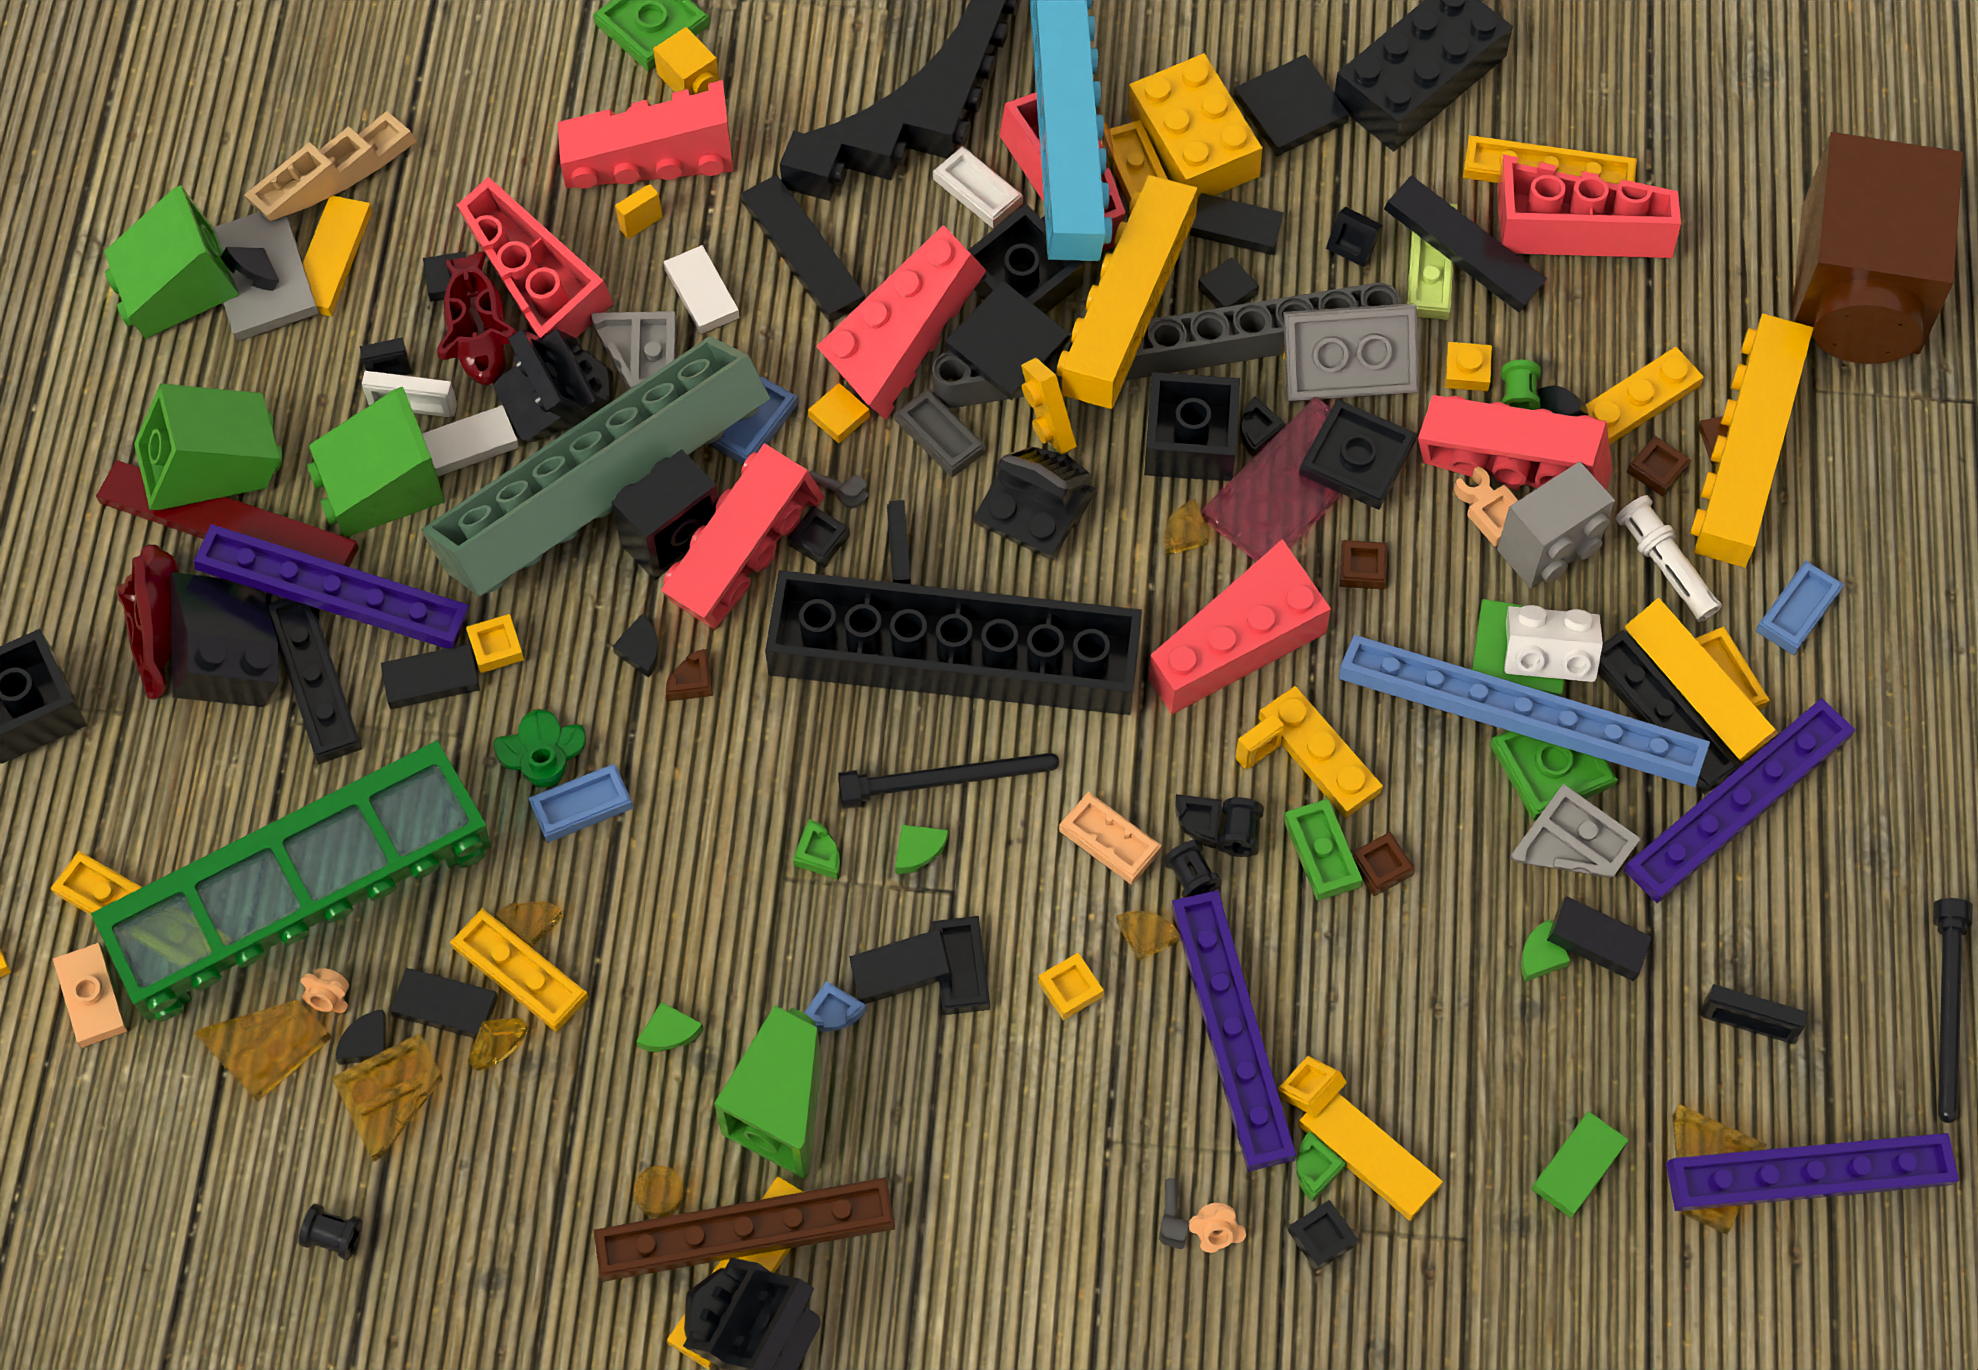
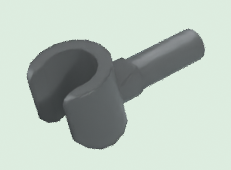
[809,470,869,509]
[1159,1178,1189,1249]

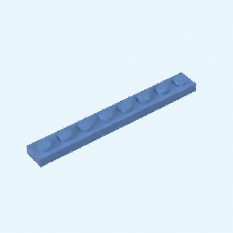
[1338,635,1710,787]

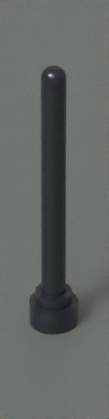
[838,753,1060,809]
[1933,898,1973,1123]

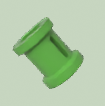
[1501,359,1541,410]

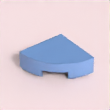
[804,981,867,1032]

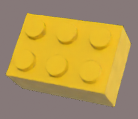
[1128,53,1262,203]

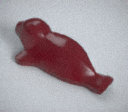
[437,251,517,386]
[116,544,179,700]

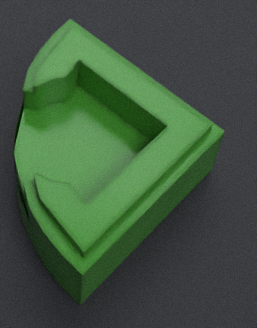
[793,819,840,879]
[895,825,948,874]
[1521,919,1571,982]
[636,1002,704,1052]
[1296,1131,1346,1202]

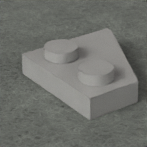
[592,311,677,390]
[1510,784,1641,878]

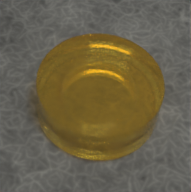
[634,1166,684,1218]

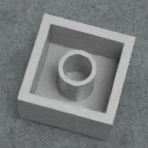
[1497,461,1615,589]

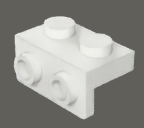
[1504,605,1603,682]

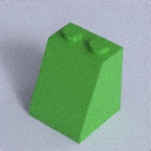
[104,185,239,339]
[134,383,282,510]
[306,386,445,538]
[714,1005,822,1180]

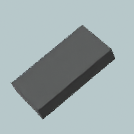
[895,388,985,478]

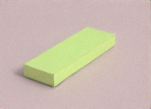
[1406,203,1457,320]

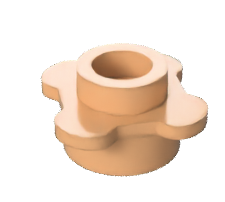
[301,968,349,1013]
[1189,1203,1246,1253]

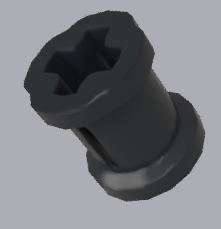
[1217,797,1264,857]
[1163,840,1222,898]
[299,1203,363,1261]

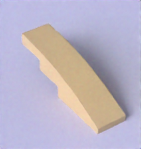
[244,111,417,221]

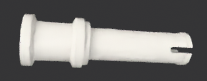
[1615,495,1722,622]

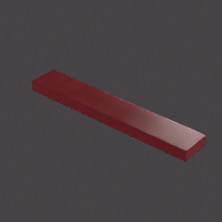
[96,460,359,567]

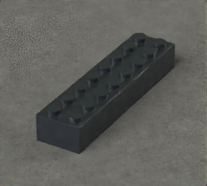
[765,570,1142,715]

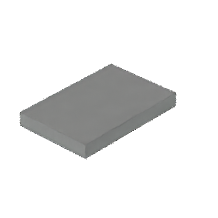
[213,212,319,342]
[1283,303,1419,401]

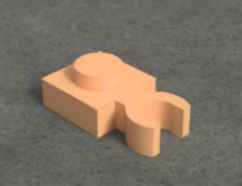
[1454,466,1518,547]

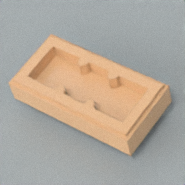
[1059,792,1162,885]
[53,943,127,1048]

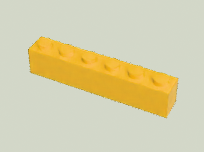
[1056,175,1198,409]
[1690,313,1814,568]

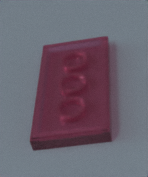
[1200,397,1343,562]

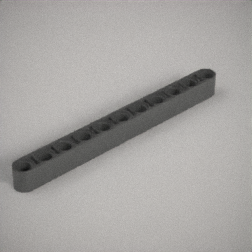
[932,283,1400,408]

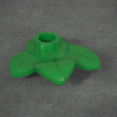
[493,709,586,788]

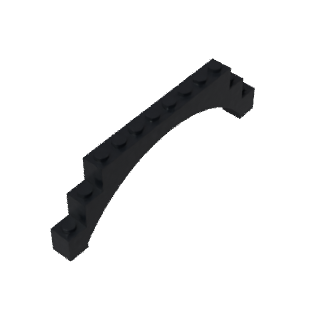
[779,0,1021,201]

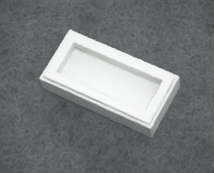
[933,146,1023,229]
[663,245,740,334]
[362,371,457,418]
[422,405,519,477]

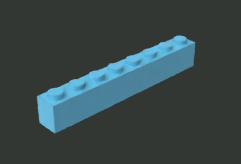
[1030,0,1112,261]

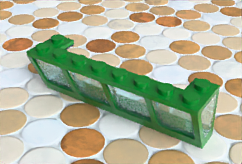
[91,740,491,1022]

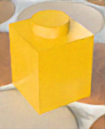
[653,27,720,95]

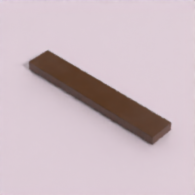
[594,1177,895,1282]

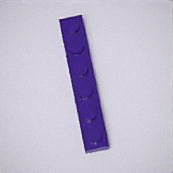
[194,524,469,649]
[1624,698,1856,904]
[1171,890,1296,1172]
[1666,1133,1959,1211]

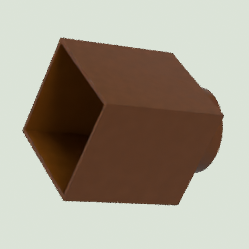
[1791,132,1963,364]

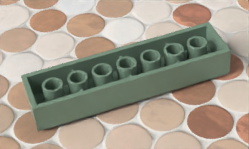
[421,336,771,597]

